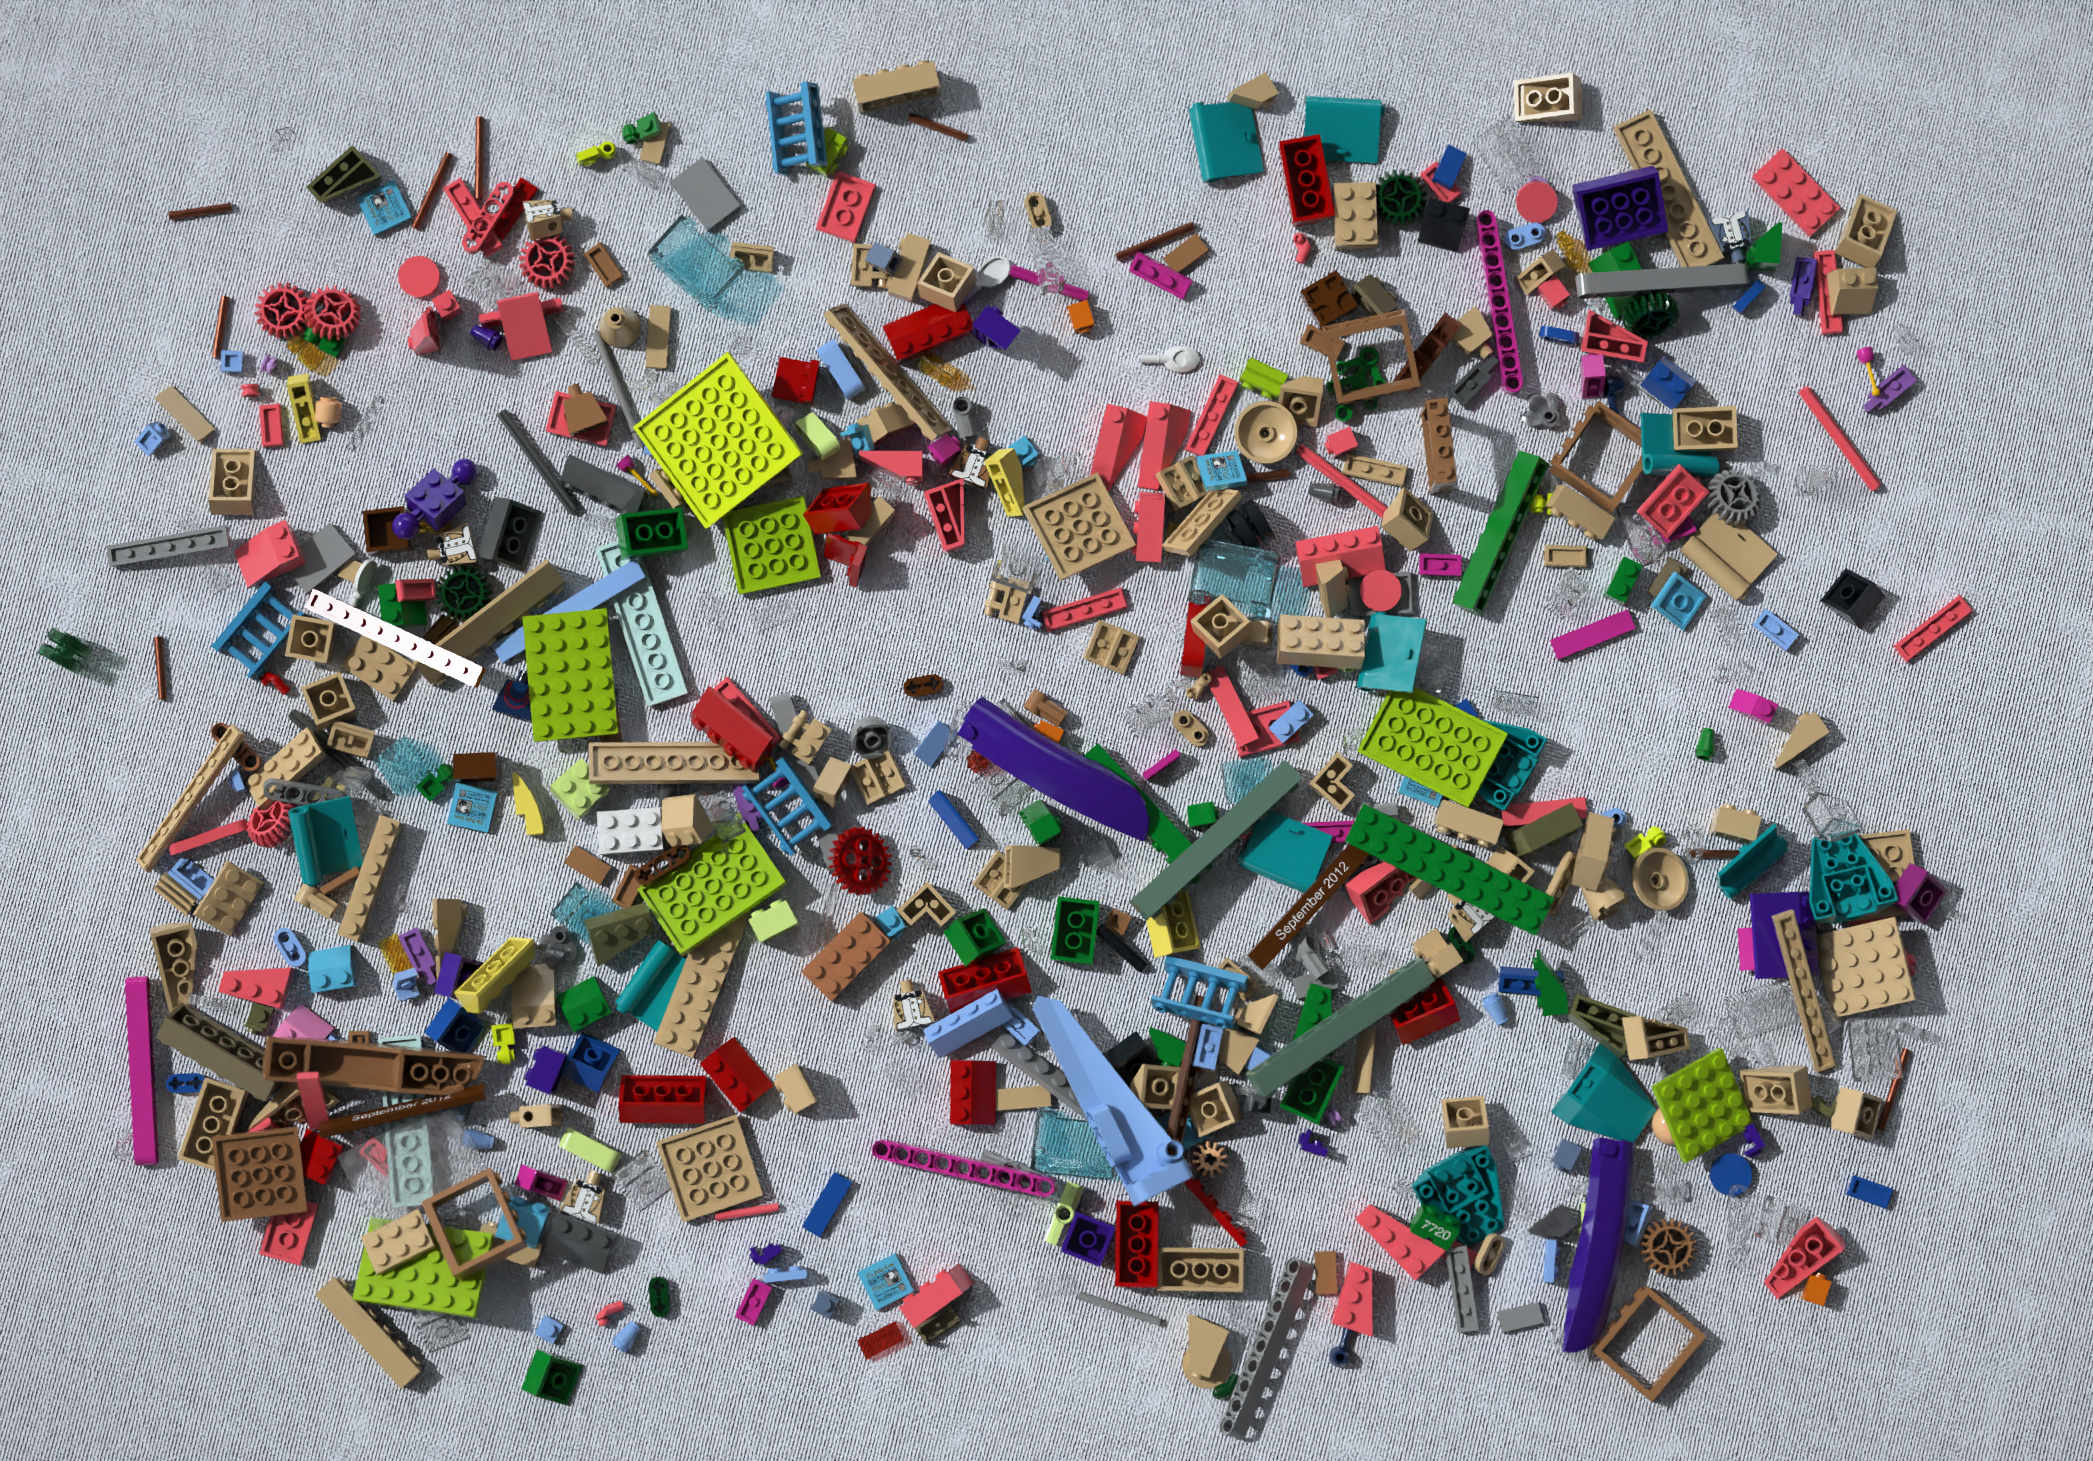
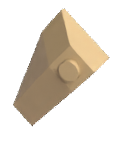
[432,899,467,980]
[149,923,197,1013]
[247,1082,340,1130]

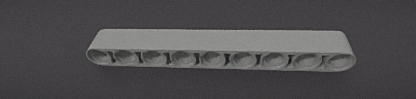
[1575,264,1751,299]
[769,692,848,875]
[1219,1257,1313,1440]

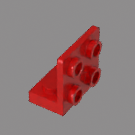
[772,357,821,406]
[824,534,868,587]

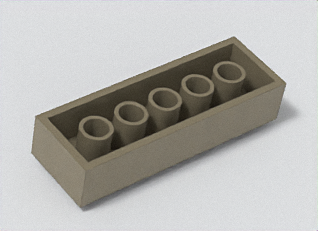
[155,1003,283,1102]

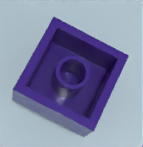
[434,952,483,1000]
[524,1045,568,1095]
[1060,1211,1116,1267]

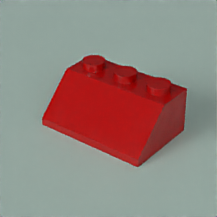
[803,483,871,534]
[1388,977,1461,1045]
[699,1037,774,1113]
[950,1060,996,1125]

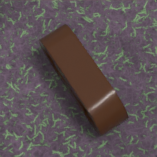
[903,674,943,698]

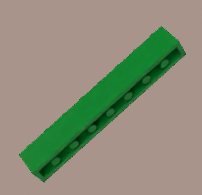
[1452,450,1549,616]
[1084,743,1213,885]

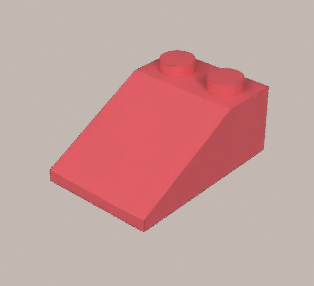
[859,451,924,486]
[234,520,306,589]

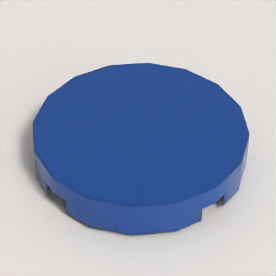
[1709,1153,1752,1196]

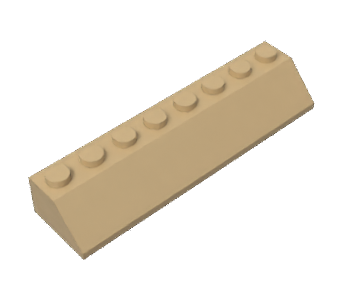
[412,559,566,686]

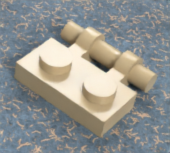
[851,244,889,289]
[984,574,1030,624]
[779,710,832,765]

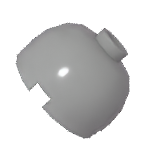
[850,716,893,759]

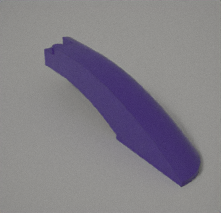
[957,696,1150,841]
[1562,1137,1635,1353]

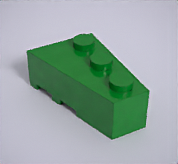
[1018,799,1062,847]
[1292,982,1333,1056]

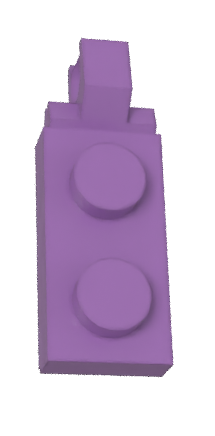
[1862,365,1917,413]
[732,784,762,832]
[398,927,437,986]

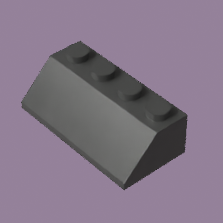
[561,454,649,514]

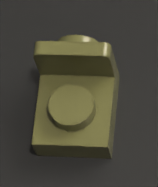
[243,1002,275,1035]
[1810,1096,1837,1118]

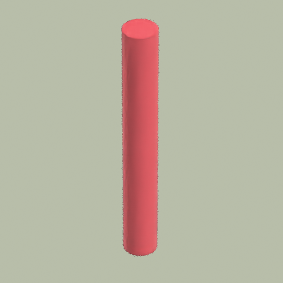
[715,1203,779,1221]

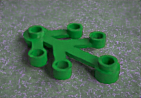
[1326,347,1386,422]

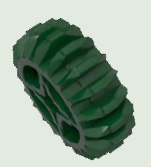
[1376,170,1427,226]
[1622,291,1679,339]
[435,565,493,622]

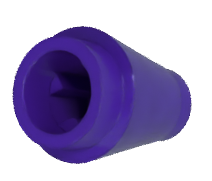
[470,325,503,351]

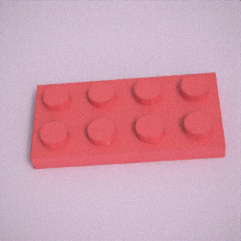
[1752,148,1840,237]

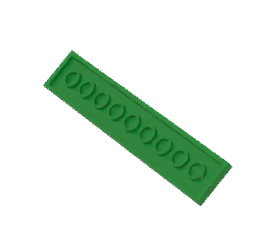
[1345,804,1554,936]

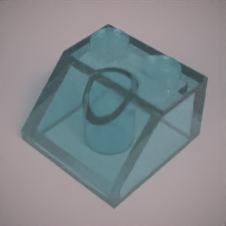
[374,735,432,796]
[550,881,613,945]

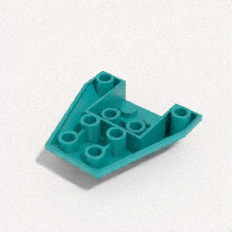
[1478,719,1548,812]
[1809,829,1898,924]
[1551,1043,1657,1143]
[1411,1145,1505,1247]

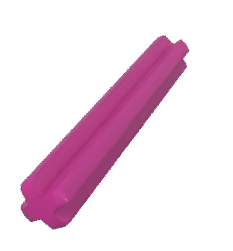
[1010,265,1089,301]

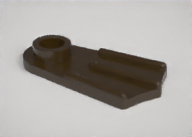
[421,614,457,645]

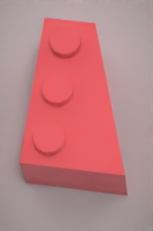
[1580,309,1648,362]
[923,478,964,554]
[1132,491,1165,562]
[218,968,295,1009]
[1330,1262,1372,1337]
[899,1263,974,1328]

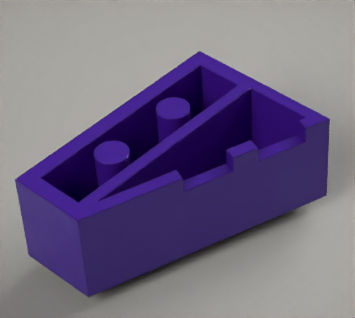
[972,305,1021,350]

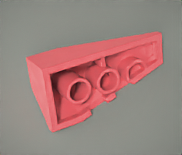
[407,306,441,355]
[1138,401,1191,490]
[1090,403,1147,491]
[1345,862,1416,925]
[1764,1216,1845,1299]

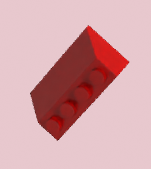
[1278,134,1335,227]
[882,302,973,365]
[691,686,773,773]
[938,947,1032,1014]
[618,1075,706,1124]
[1115,1201,1159,1288]

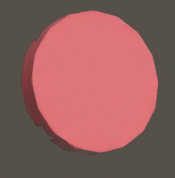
[1516,181,1558,223]
[398,256,440,298]
[1359,570,1401,612]

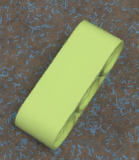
[794,412,841,460]
[558,1127,622,1174]

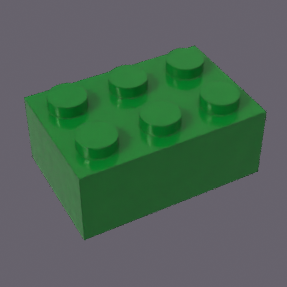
[615,507,688,560]
[1050,896,1100,965]
[1278,1059,1344,1125]

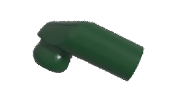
[1212,1373,1239,1399]

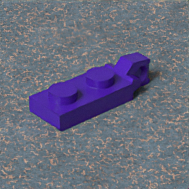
[1789,257,1818,317]

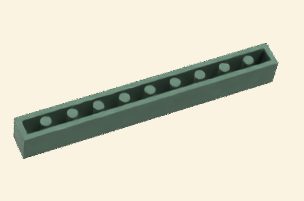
[1129,760,1302,921]
[1245,958,1435,1097]

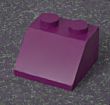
[1894,863,1948,925]

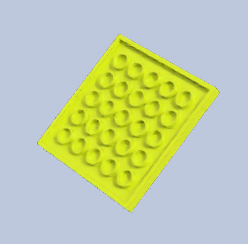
[633,352,803,529]

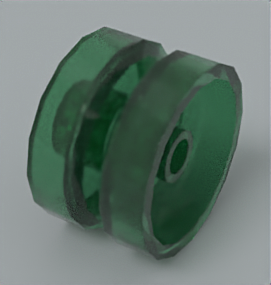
[37,627,93,675]

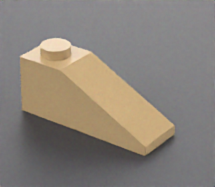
[1773,711,1829,769]

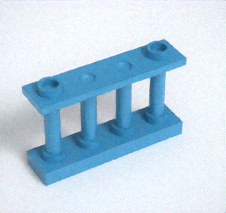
[765,81,827,176]
[211,582,307,680]
[742,757,835,856]
[1151,955,1249,1029]

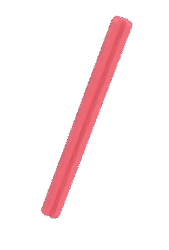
[1799,386,1881,491]
[1295,444,1388,519]

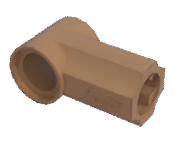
[1023,689,1068,727]

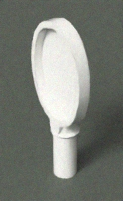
[964,256,1010,302]
[1140,346,1200,373]
[349,559,378,608]

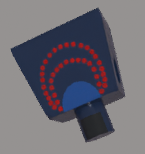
[492,670,532,723]

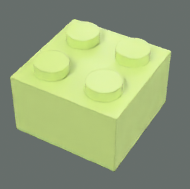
[549,758,610,821]
[748,899,800,944]

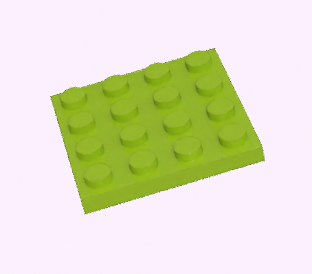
[722,495,821,595]
[1651,1048,1753,1163]

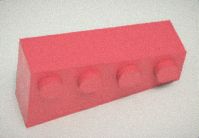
[1354,1204,1445,1281]

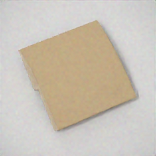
[1155,455,1209,511]
[1082,620,1140,675]
[851,748,908,805]
[971,850,1028,910]

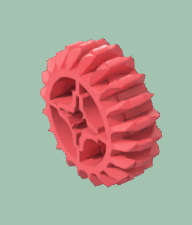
[519,234,576,289]
[255,282,309,339]
[304,285,361,341]
[246,794,298,849]

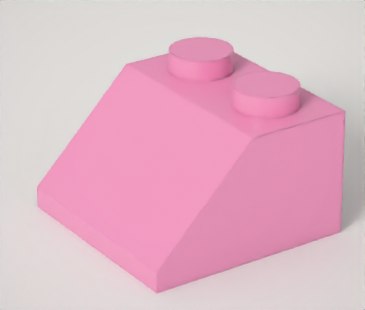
[273,1003,335,1039]

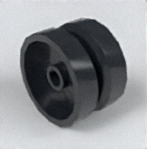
[1226,499,1275,554]

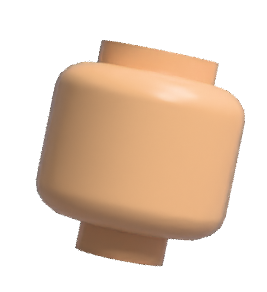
[315,396,342,427]

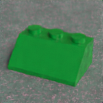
[1588,242,1642,319]

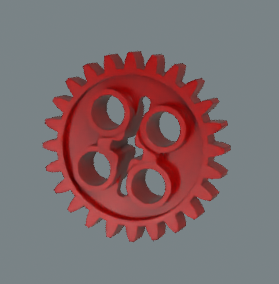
[828,827,892,896]

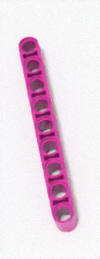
[1475,210,1523,395]
[125,976,159,1166]
[872,1139,1058,1197]

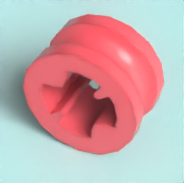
[240,384,260,397]

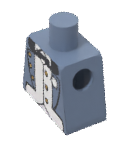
[1707,210,1751,263]

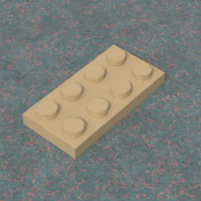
[1162,489,1243,556]
[245,727,326,811]

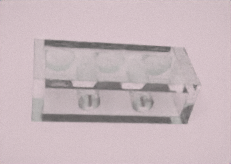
[1028,225,1065,296]

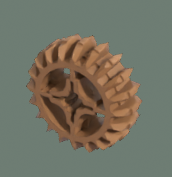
[1640,1218,1698,1276]

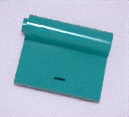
[1304,96,1385,163]
[1188,102,1264,183]
[1641,413,1720,477]
[1356,611,1428,693]
[288,796,363,887]
[1236,810,1333,893]
[1717,823,1789,901]
[615,940,686,1032]

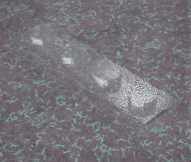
[174,511,233,595]

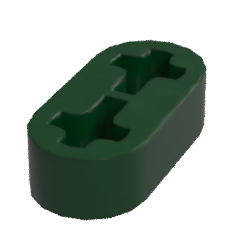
[1448,926,1475,965]
[649,1276,670,1317]

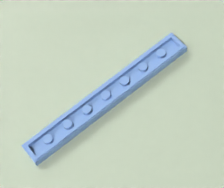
[492,559,646,663]

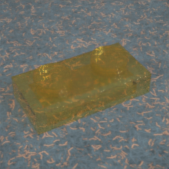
[377,933,413,976]

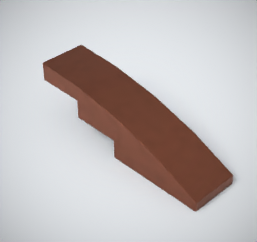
[1392,312,1462,394]

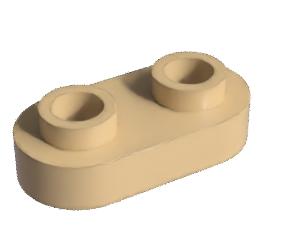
[1024,192,1052,233]
[1173,710,1209,747]
[1474,1233,1505,1275]

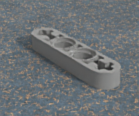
[263,778,345,805]

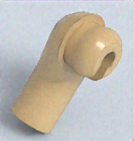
[1186,673,1211,700]

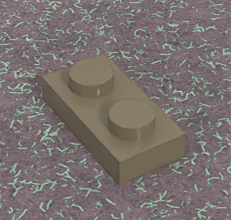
[1646,557,1687,598]

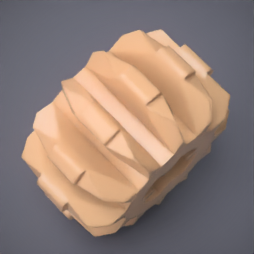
[1192,1141,1228,1178]

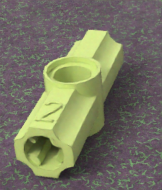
[1044,1181,1084,1247]

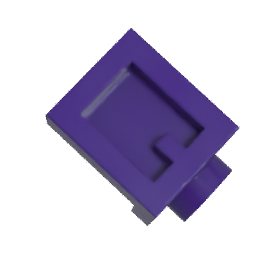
[1742,1123,1765,1158]
[1298,1129,1328,1157]
[749,1243,784,1266]

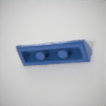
[928,790,979,849]
[1498,966,1564,996]

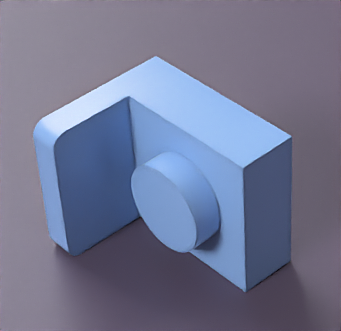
[134,421,172,456]
[1022,596,1043,630]
[392,968,419,1002]

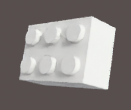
[597,807,665,856]

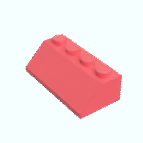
[1295,526,1386,588]

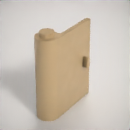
[1679,513,1778,601]

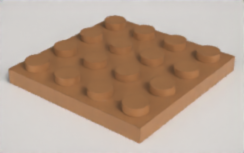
[212,1126,307,1222]

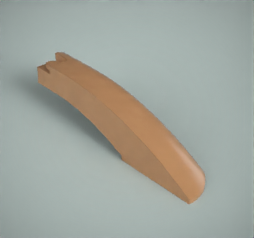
[263,1036,485,1095]

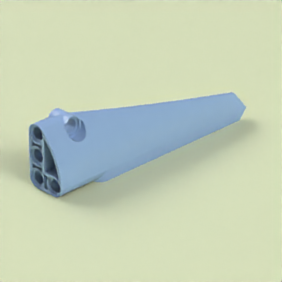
[1032,996,1194,1206]

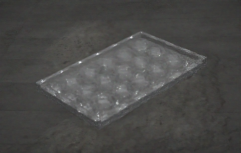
[337,1106,487,1232]

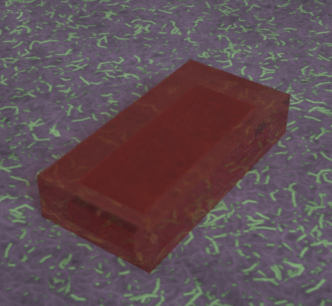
[857,1321,904,1359]

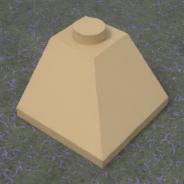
[1278,376,1324,427]
[1234,994,1279,1035]

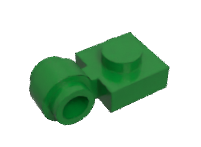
[622,112,662,145]
[303,327,346,359]
[415,762,454,802]

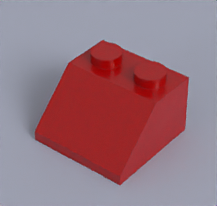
[300,1128,346,1185]

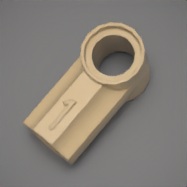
[294,884,339,920]

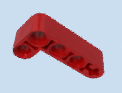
[1180,591,1211,678]

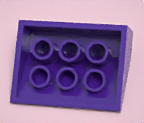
[1572,166,1668,251]
[1750,891,1819,979]

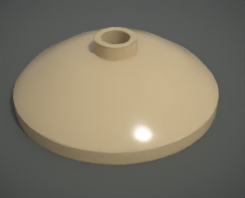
[1234,401,1297,464]
[1632,848,1689,911]

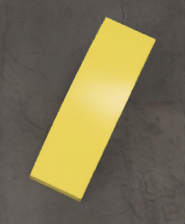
[512,772,546,836]

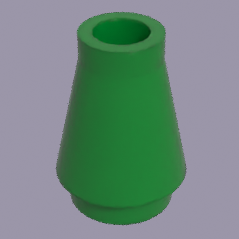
[1694,728,1715,761]

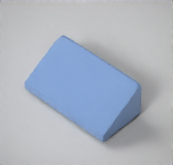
[914,720,956,767]

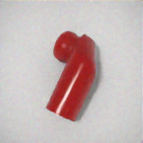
[260,672,291,695]

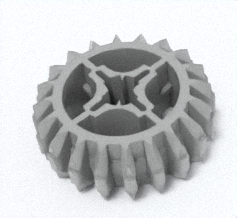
[1705,469,1762,525]

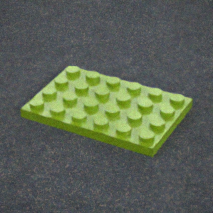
[522,608,619,743]
[1357,687,1508,808]
[637,817,787,957]
[352,1217,494,1318]

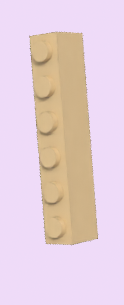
[337,815,403,943]
[315,1277,423,1389]

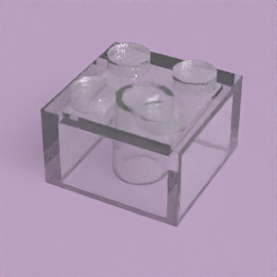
[1238,650,1285,698]

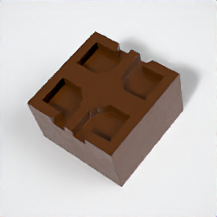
[1299,270,1358,330]
[362,506,412,556]
[453,752,501,783]

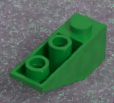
[1533,950,1569,1016]

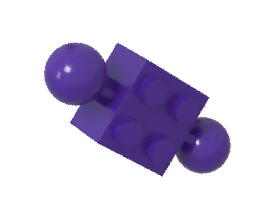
[392,458,478,540]

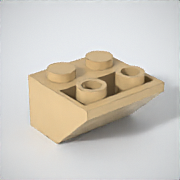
[1485,846,1534,883]

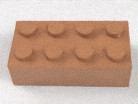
[801,911,891,1002]

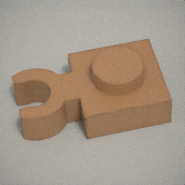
[1101,907,1132,943]

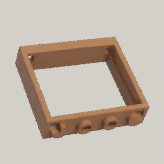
[1322,309,1420,405]
[1420,398,1457,494]
[1549,401,1643,514]
[421,1168,528,1281]
[1591,1286,1707,1402]

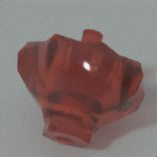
[966,750,990,773]

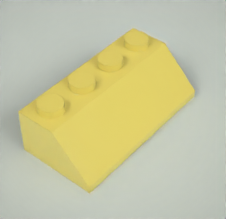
[454,937,535,1013]

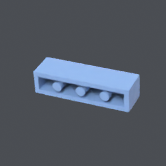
[924,989,1013,1059]

